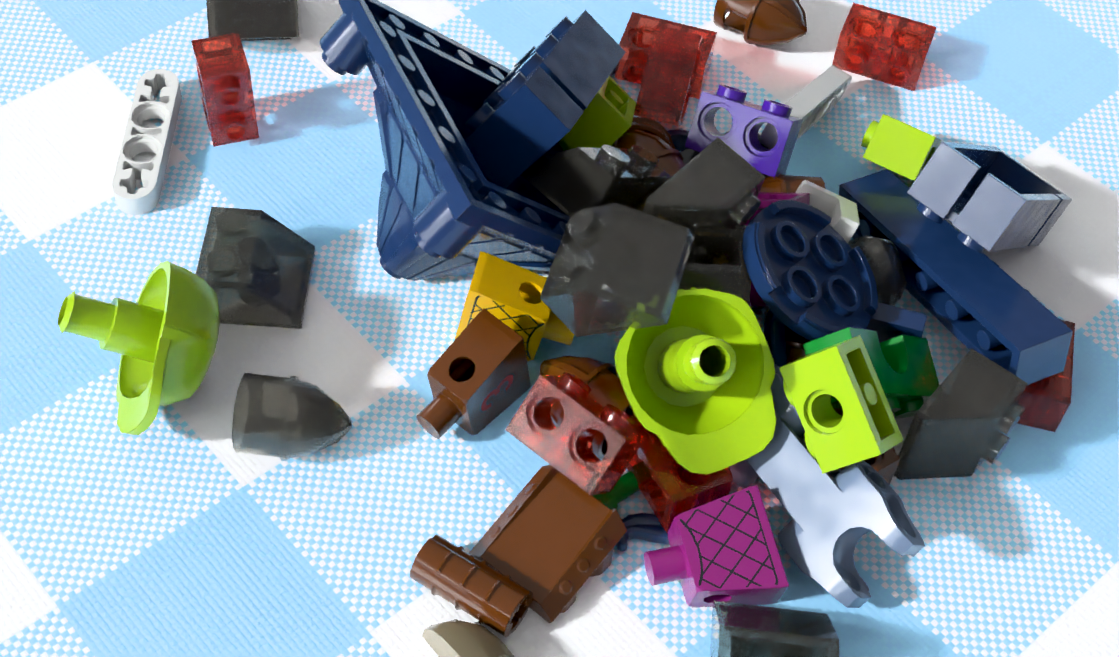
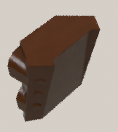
[469,464,627,623]

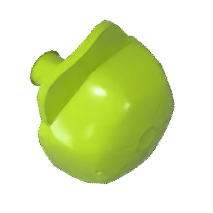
[58,261,220,435]
[614,287,776,475]

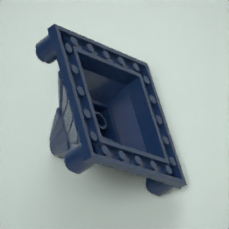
[319,0,670,320]

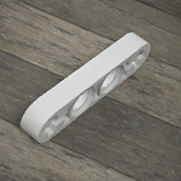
[759,65,852,150]
[112,69,182,215]

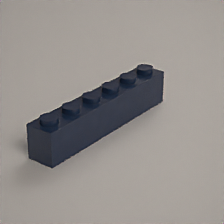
[839,169,1073,391]

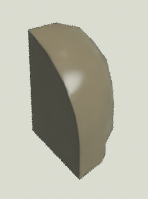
[422,619,515,657]

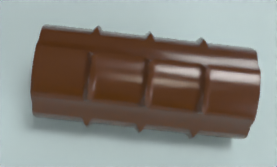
[410,534,533,637]

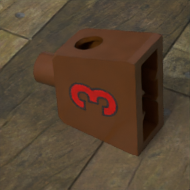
[416,308,531,439]

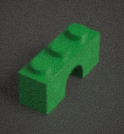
[803,327,943,419]

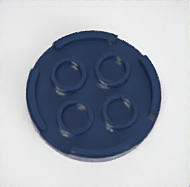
[742,200,878,341]

